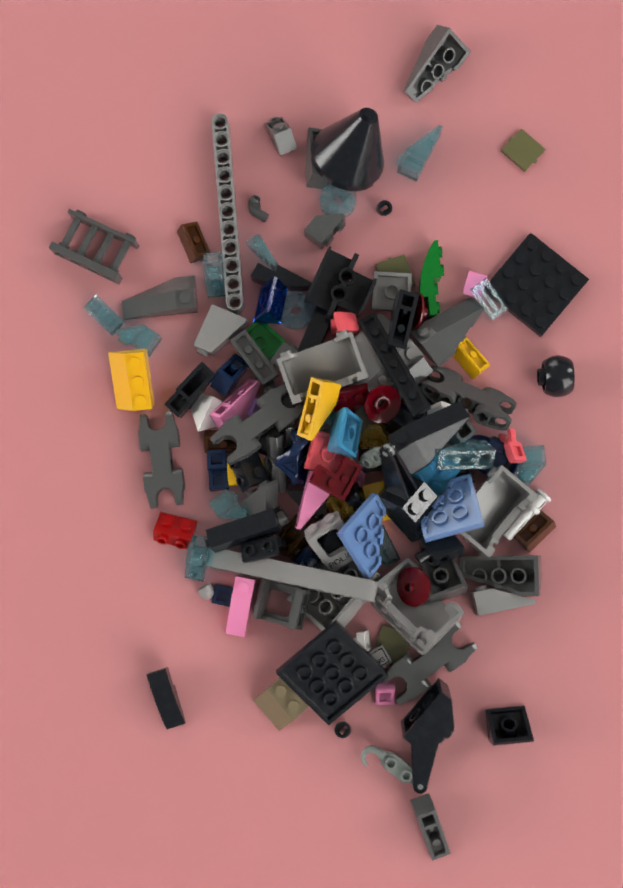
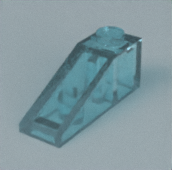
[396,125,443,182]
[436,440,496,470]

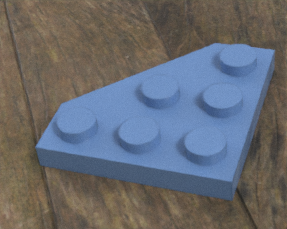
[420,474,485,542]
[337,493,386,579]

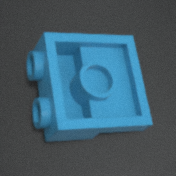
[407,453,461,496]

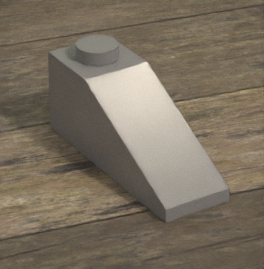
[470,585,536,616]

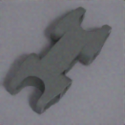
[420,365,517,431]
[210,384,304,466]
[138,411,185,509]
[383,621,478,705]

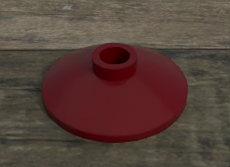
[411,292,427,330]
[364,385,401,423]
[397,567,431,607]

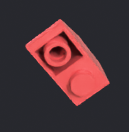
[330,312,359,337]

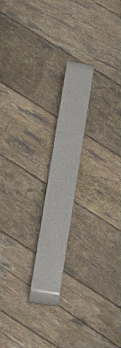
[206,549,378,602]

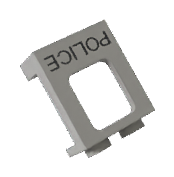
[304,510,353,572]

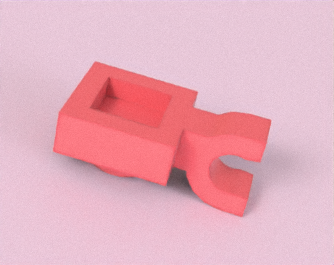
[498,429,527,463]

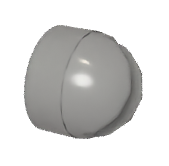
[197,583,214,600]

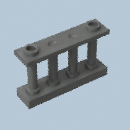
[49,209,139,285]

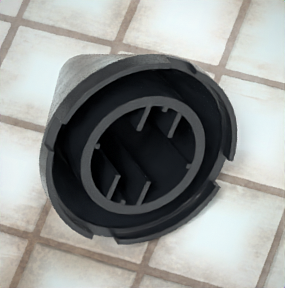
[311,107,384,191]

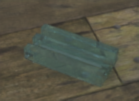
[470,278,508,320]

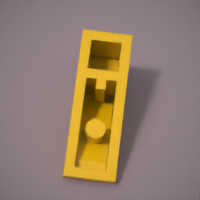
[297,377,341,441]

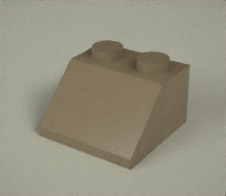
[253,677,308,731]

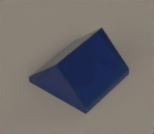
[253,276,288,324]

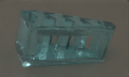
[246,234,278,271]

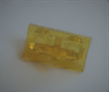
[325,495,358,523]

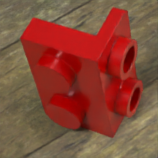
[153,512,198,550]

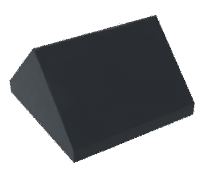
[485,706,534,746]

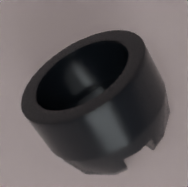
[377,200,392,216]
[335,722,351,738]

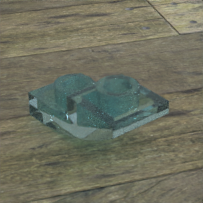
[83,295,125,336]

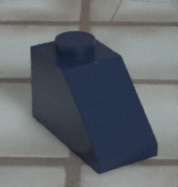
[210,353,249,397]

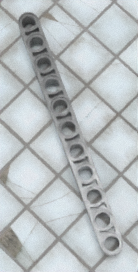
[212,113,245,314]

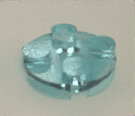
[320,183,357,218]
[276,291,314,330]

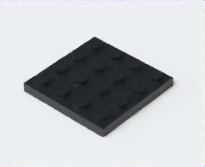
[483,233,589,337]
[276,620,389,725]

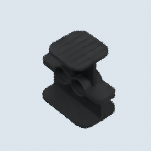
[304,246,377,320]

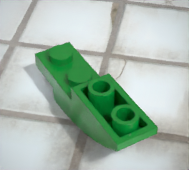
[418,240,444,320]

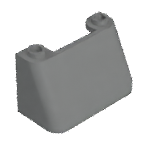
[276,330,369,404]
[459,465,539,558]
[371,558,465,655]

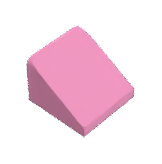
[463,271,487,298]
[375,680,395,705]

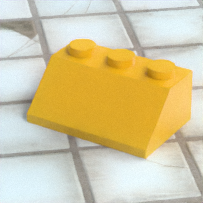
[108,348,155,411]

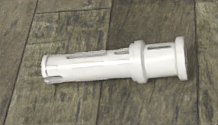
[503,489,551,541]

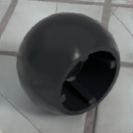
[537,355,575,397]

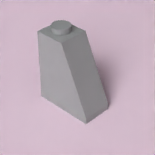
[194,304,248,357]

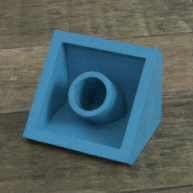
[327,408,363,458]

